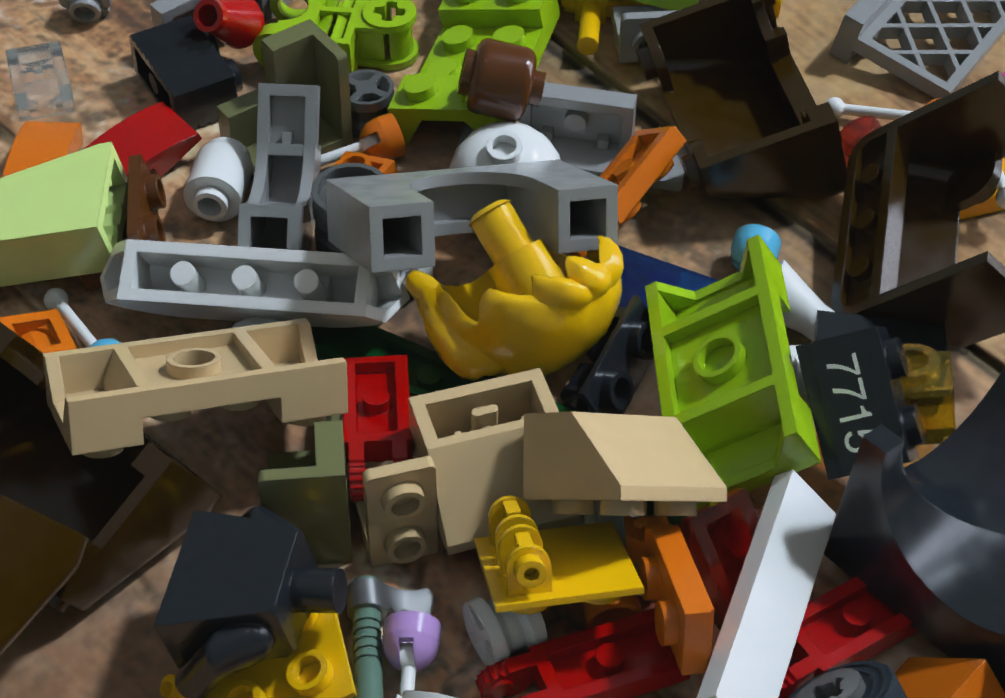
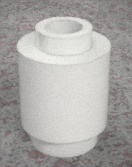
[183,137,253,222]

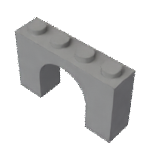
[325,159,618,273]

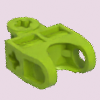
[253,0,419,73]

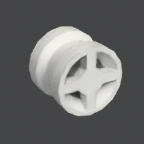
[462,597,547,666]

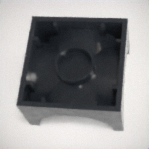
[824,367,1005,692]

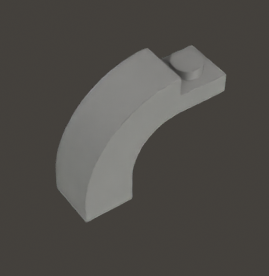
[238,83,321,251]

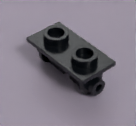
[560,295,654,414]

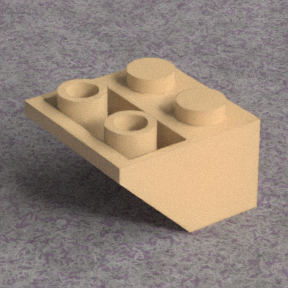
[408,368,581,555]
[523,411,727,516]

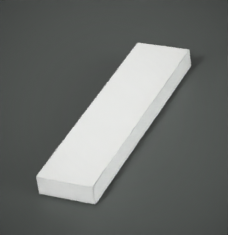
[697,469,836,698]

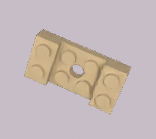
[42,318,348,458]

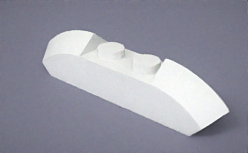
[100,239,410,328]

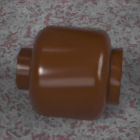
[457,38,546,122]

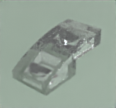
[5,41,76,122]

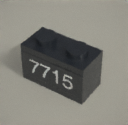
[795,326,926,480]

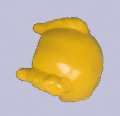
[403,199,624,381]

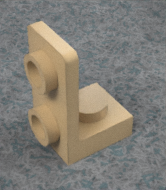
[352,456,438,568]

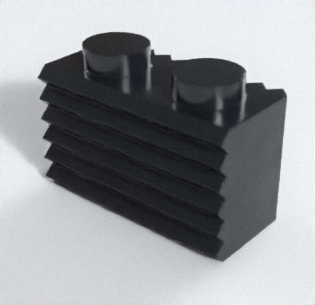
[129,15,243,130]

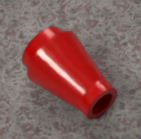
[193,0,265,49]

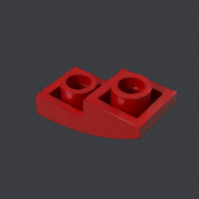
[84,101,202,177]

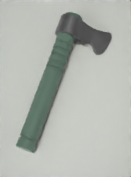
[347,575,434,698]

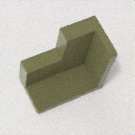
[216,19,353,182]
[258,414,352,565]

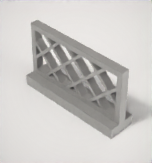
[829,0,1005,98]

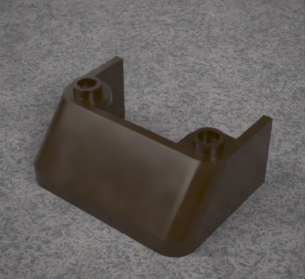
[831,71,1005,349]

